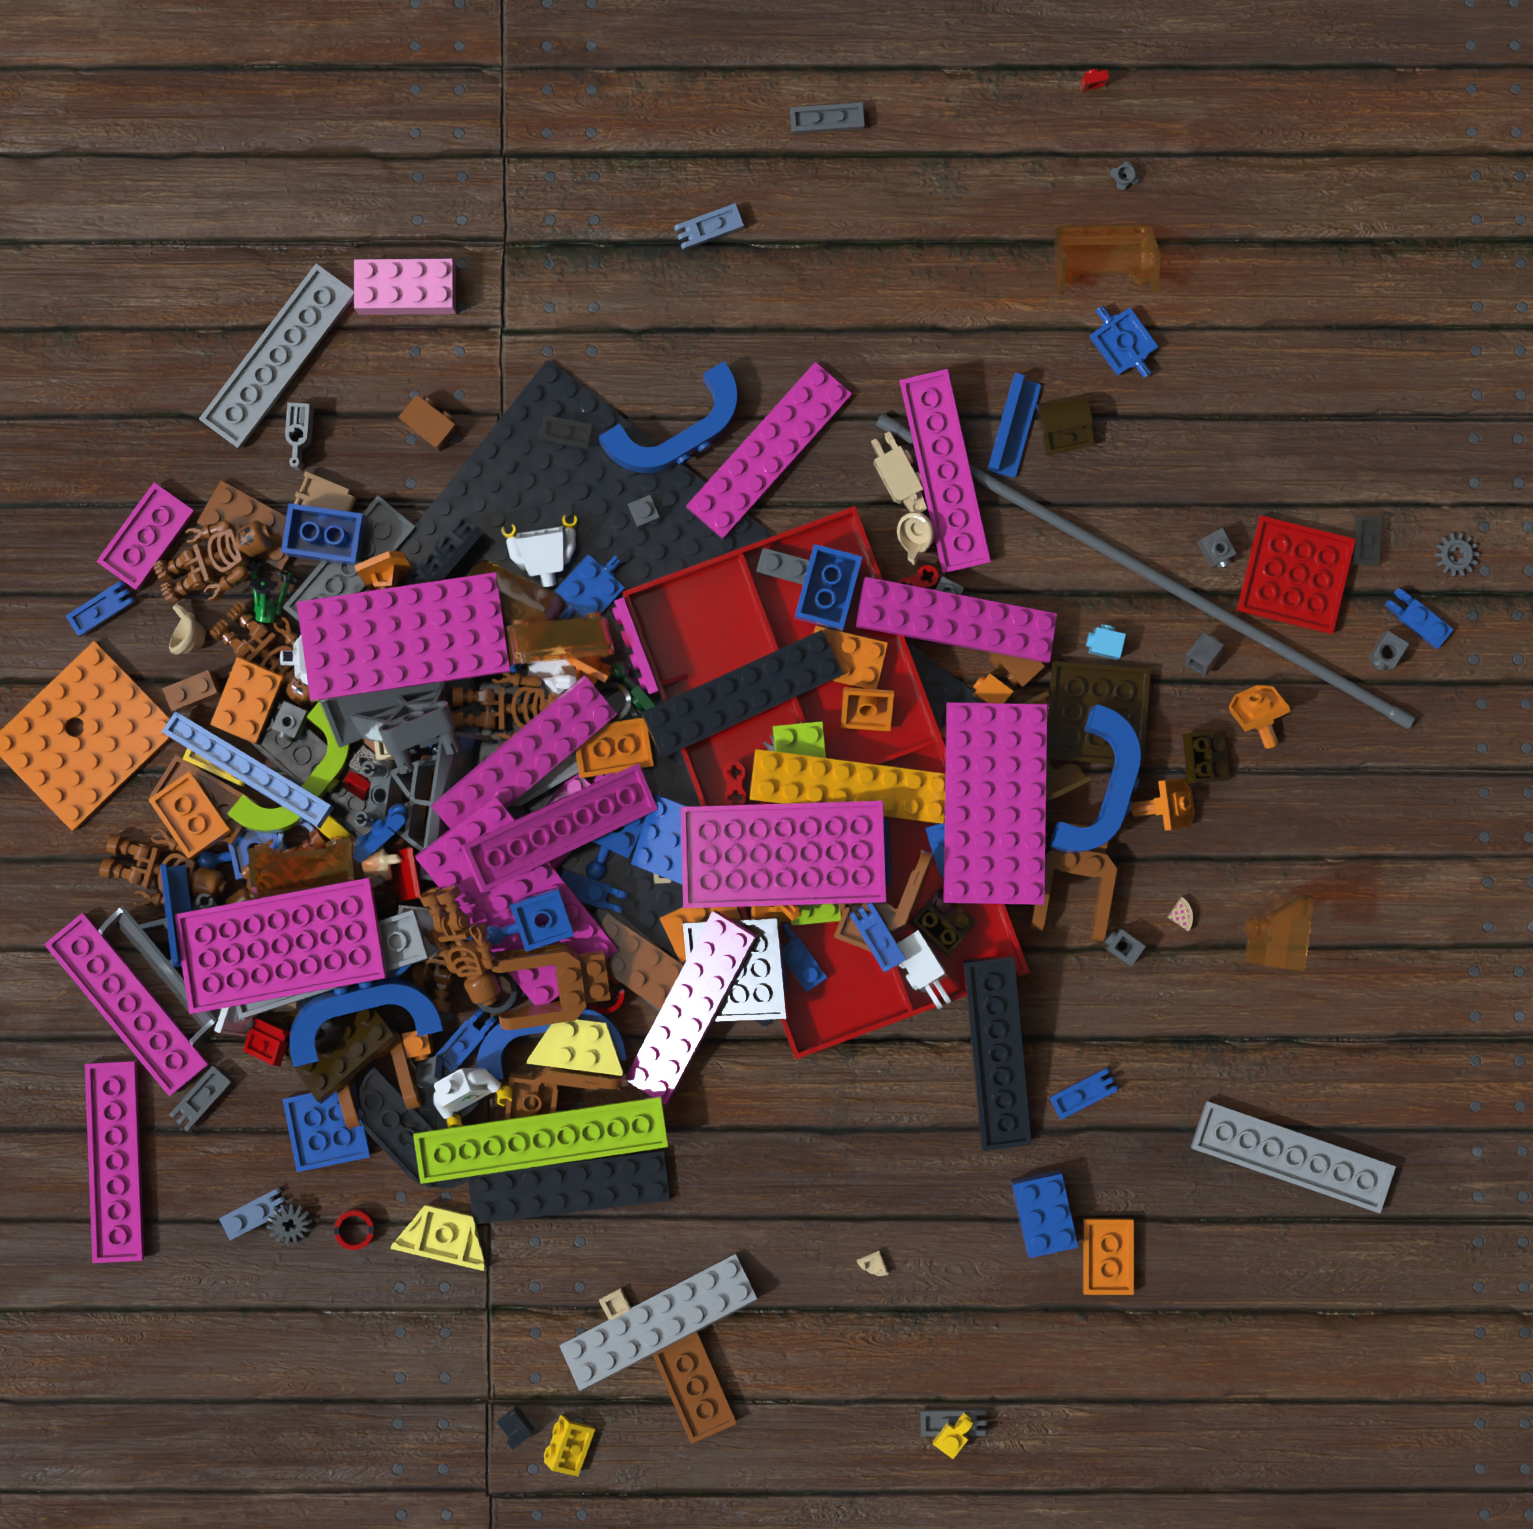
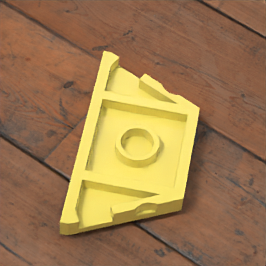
[527,1019,623,1076]
[391,1204,485,1271]

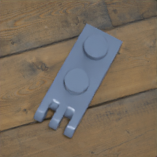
[674,203,744,250]
[219,1187,290,1240]

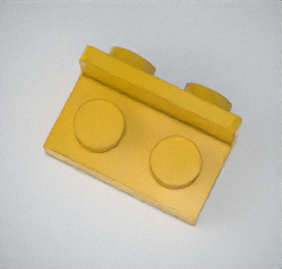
[544,1415,595,1477]

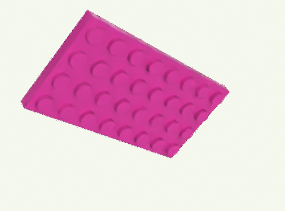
[297,572,511,702]
[943,702,1047,905]
[415,795,618,1005]
[681,801,886,908]
[174,878,387,1014]

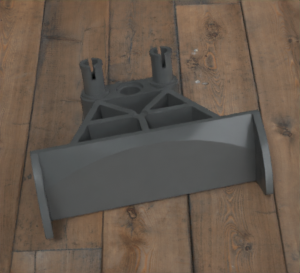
[319,678,477,774]
[354,731,491,881]
[99,893,218,1046]

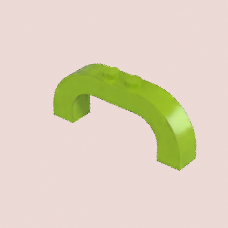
[228,702,351,833]

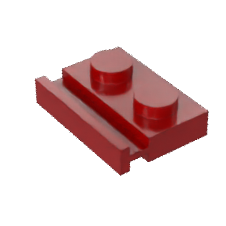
[243,1017,290,1067]

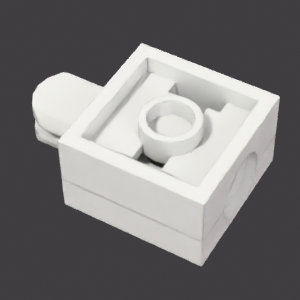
[897,930,952,1010]

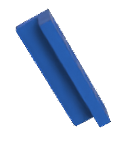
[987,373,1041,478]
[160,864,191,967]

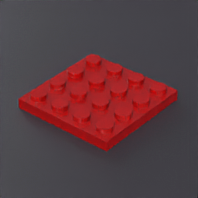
[1236,515,1356,635]

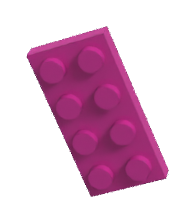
[96,482,195,591]
[612,597,660,698]

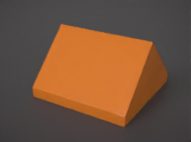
[841,687,894,731]

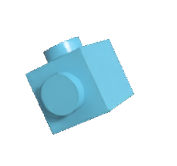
[1086,625,1126,660]

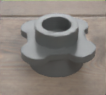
[1110,162,1139,190]

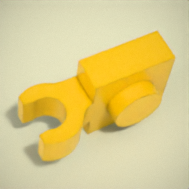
[933,1413,973,1459]

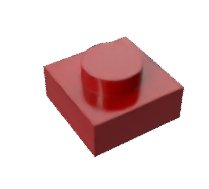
[1080,69,1109,92]
[343,770,371,801]

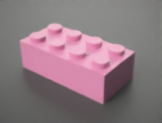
[354,259,456,315]

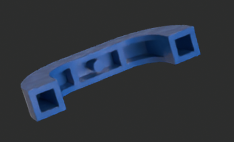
[599,361,737,473]
[1048,704,1141,853]
[290,978,443,1067]
[477,1007,628,1080]

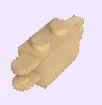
[871,431,927,513]

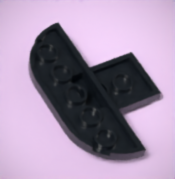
[358,1066,480,1188]

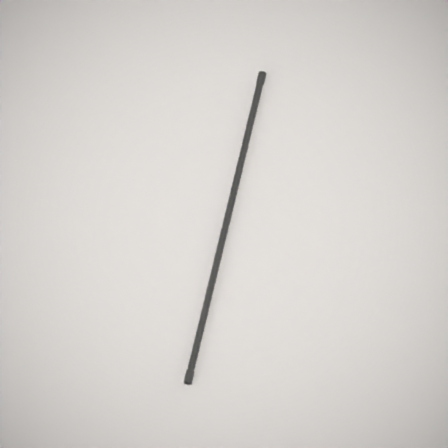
[876,413,1415,729]

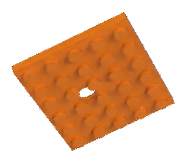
[0,641,171,831]

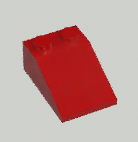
[391,847,431,902]

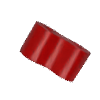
[897,565,938,589]
[723,761,747,806]

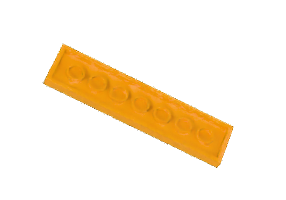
[750,749,945,824]

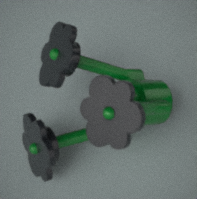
[245,561,303,623]

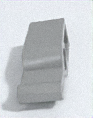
[285,402,314,471]

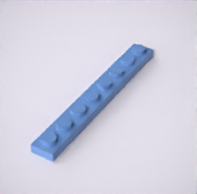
[162,711,334,829]

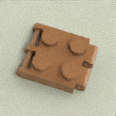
[286,471,357,517]

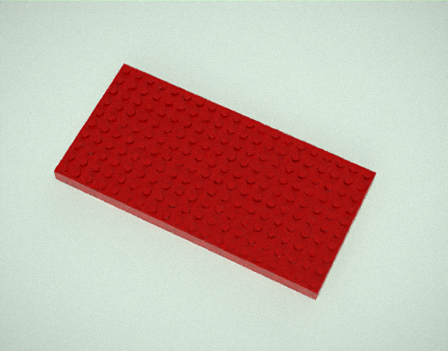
[623,506,1030,1060]

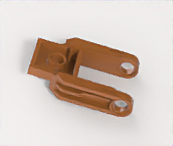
[1029,822,1117,942]
[834,850,934,952]
[492,942,611,1030]
[337,1007,421,1129]
[505,1066,623,1119]

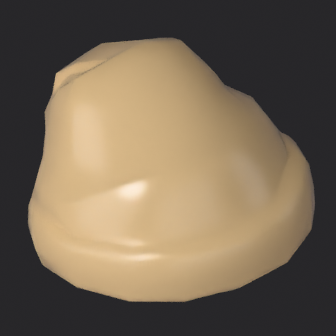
[897,512,934,565]
[169,603,206,655]
[362,844,403,881]

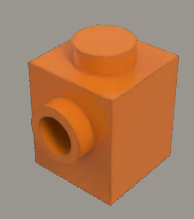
[973,673,1013,704]
[402,1030,435,1061]

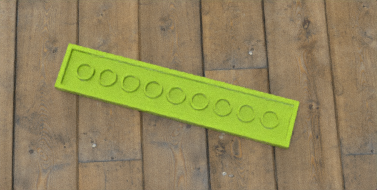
[413,1096,669,1184]

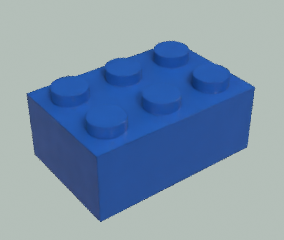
[281,503,367,565]
[795,544,862,632]
[1011,1170,1078,1258]

